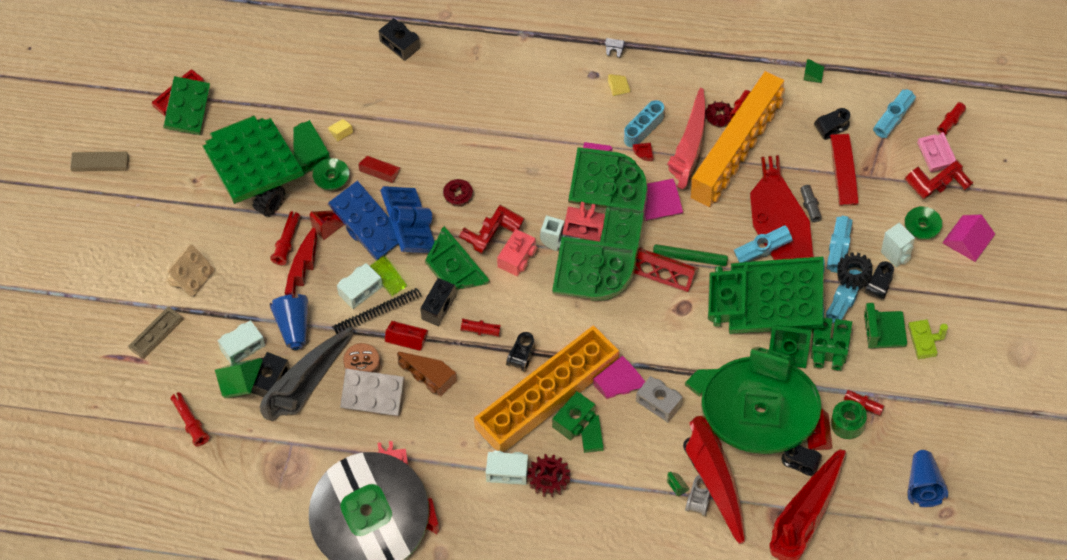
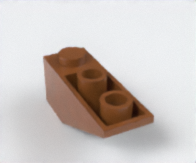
[397,351,457,397]

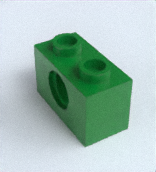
[552,391,596,441]

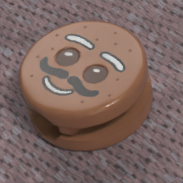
[343,343,380,373]

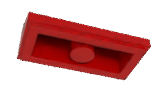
[358,156,401,183]
[385,321,428,351]
[807,409,833,450]

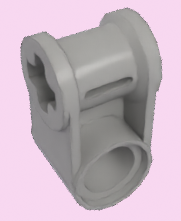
[685,475,710,516]

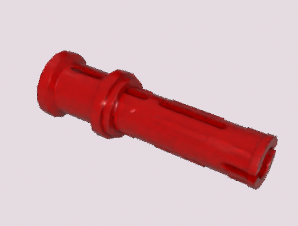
[270,211,301,265]
[170,392,210,447]

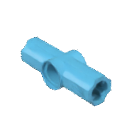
[873,89,916,138]
[827,216,853,273]
[734,225,793,263]
[826,269,861,323]

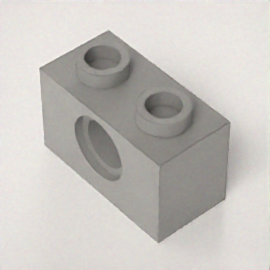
[636,376,683,423]

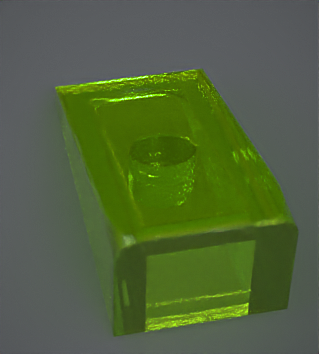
[370,256,407,296]

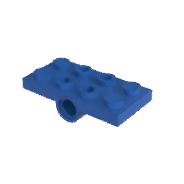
[328,180,399,261]
[380,186,435,253]

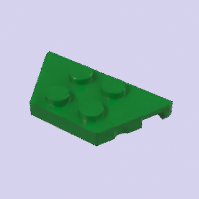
[425,226,490,290]

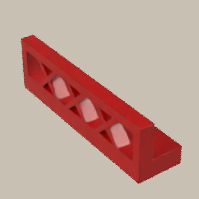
[634,247,699,292]

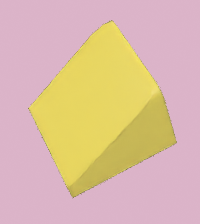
[608,74,630,96]
[328,119,353,142]

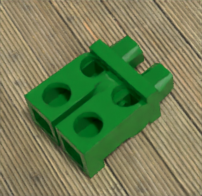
[811,317,853,371]

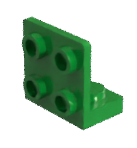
[864,303,907,348]

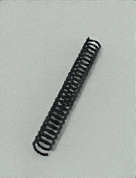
[332,288,422,334]

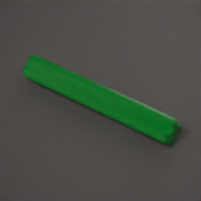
[653,244,728,266]

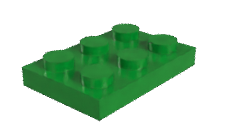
[163,76,210,135]

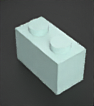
[881,222,915,267]
[337,263,382,309]
[218,320,265,364]
[486,451,528,485]

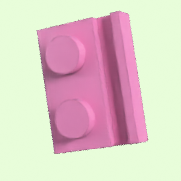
[917,132,956,172]

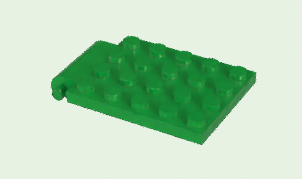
[202,115,304,204]
[708,256,825,334]

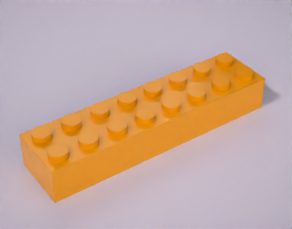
[690,71,785,207]
[474,325,620,452]

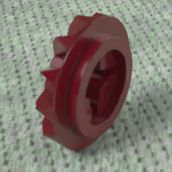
[705,100,733,127]
[443,179,473,206]

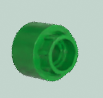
[831,400,867,439]

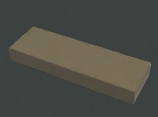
[70,151,128,171]
[128,306,183,360]

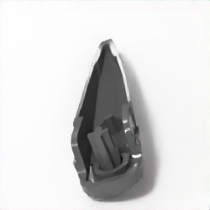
[260,327,354,421]

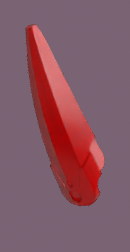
[686,416,745,544]
[769,449,846,560]

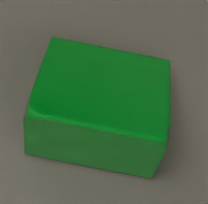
[804,59,824,83]
[667,471,690,497]

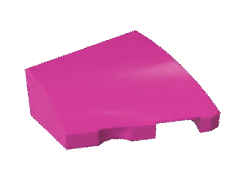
[593,356,645,399]

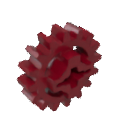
[527,454,571,497]

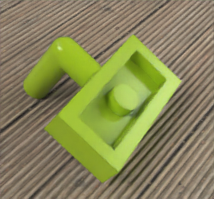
[908,319,948,359]

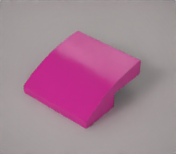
[644,178,683,221]

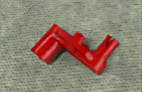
[904,160,974,200]
[458,204,525,254]

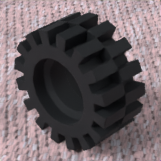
[252,186,286,217]
[837,252,873,290]

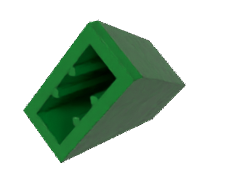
[293,120,330,174]

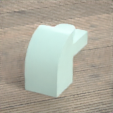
[540,216,581,251]

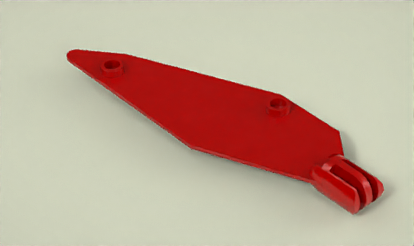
[750,155,813,260]

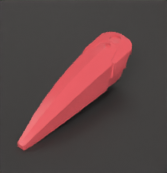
[667,87,705,190]

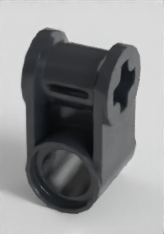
[814,108,851,140]
[865,261,894,300]
[506,332,535,372]
[781,445,822,476]

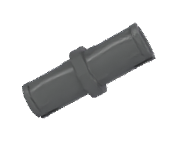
[800,185,822,222]

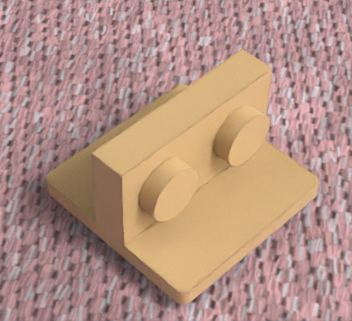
[166,244,215,297]

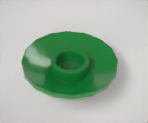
[312,158,350,190]
[905,206,942,240]

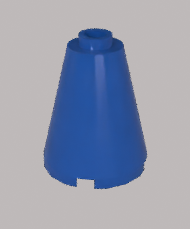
[270,294,308,350]
[907,450,948,507]

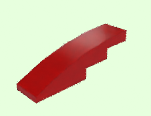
[830,134,859,206]
[284,228,318,298]

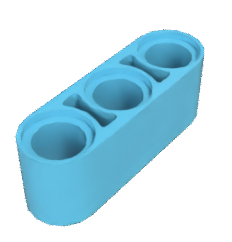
[624,100,664,148]

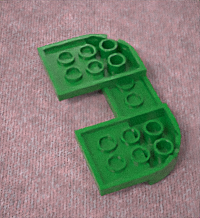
[552,147,648,301]

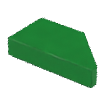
[685,369,717,397]
[581,415,604,453]

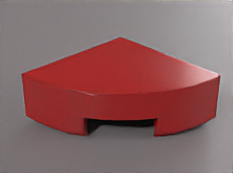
[632,142,653,161]

